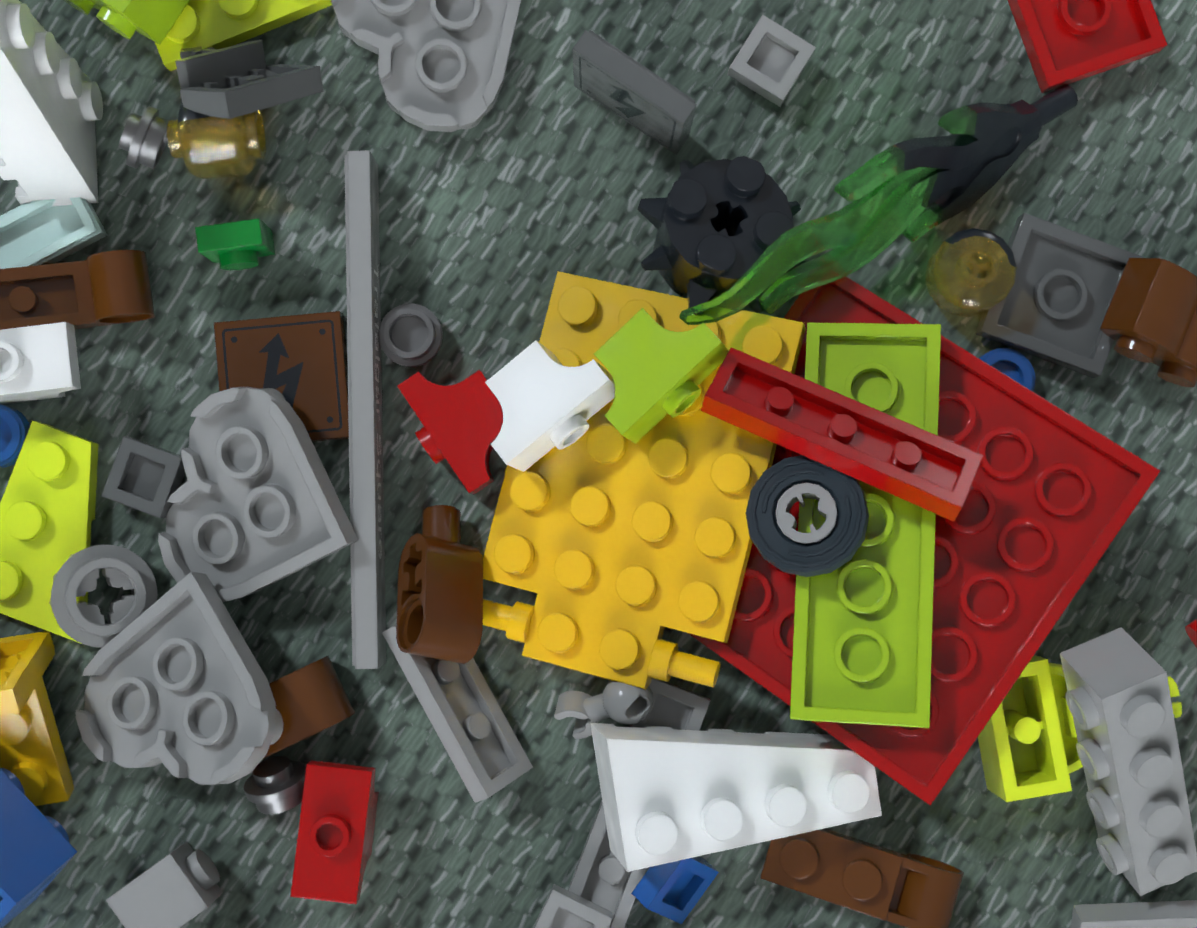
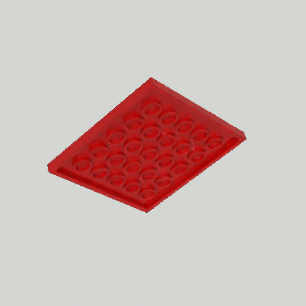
[688,262,1160,806]

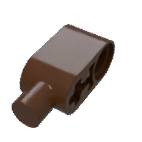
[396,505,483,664]
[263,655,355,759]

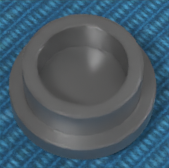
[119,106,172,169]
[379,303,443,367]
[244,756,306,814]

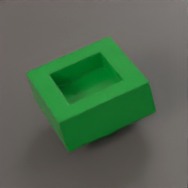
[195,218,275,270]

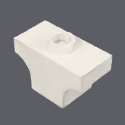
[0,322,81,404]
[485,340,615,472]

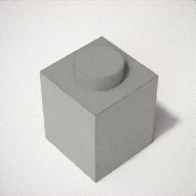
[106,841,223,928]

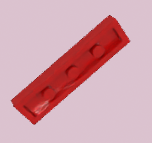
[701,347,983,521]

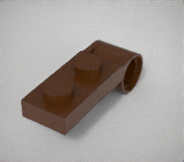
[0,250,155,330]
[760,828,964,928]

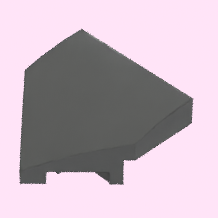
[175,40,324,119]

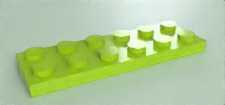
[790,323,941,728]

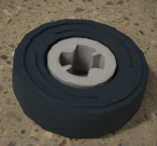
[746,455,869,577]

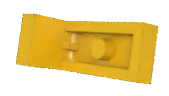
[0,631,74,806]

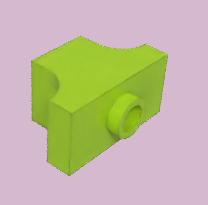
[594,308,729,444]

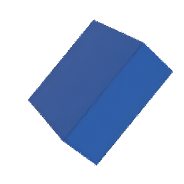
[631,856,719,924]

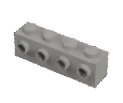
[1060,627,1197,896]

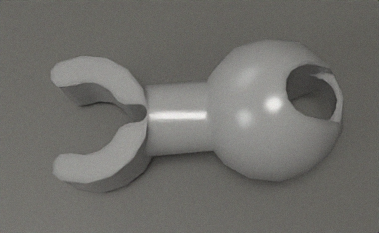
[554,680,653,739]

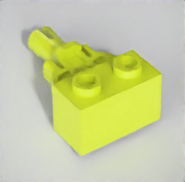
[978,655,1182,802]

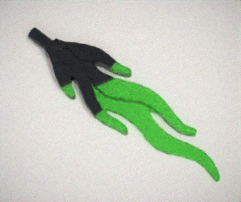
[679,84,1078,325]

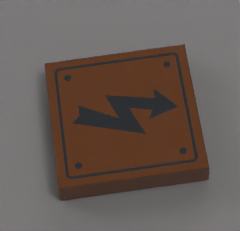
[214,311,349,442]

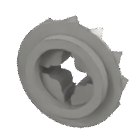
[49,545,158,648]

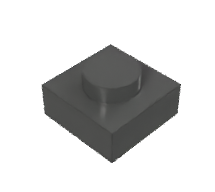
[101,436,185,518]

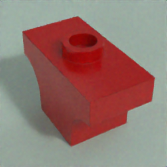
[397,369,503,495]
[290,760,379,905]

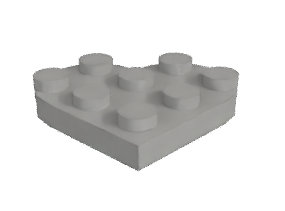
[331,0,522,132]
[158,387,358,602]
[76,572,283,785]

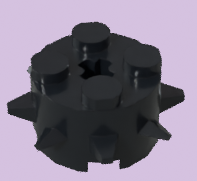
[637,156,806,313]

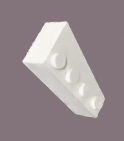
[0,0,103,206]
[590,723,882,872]

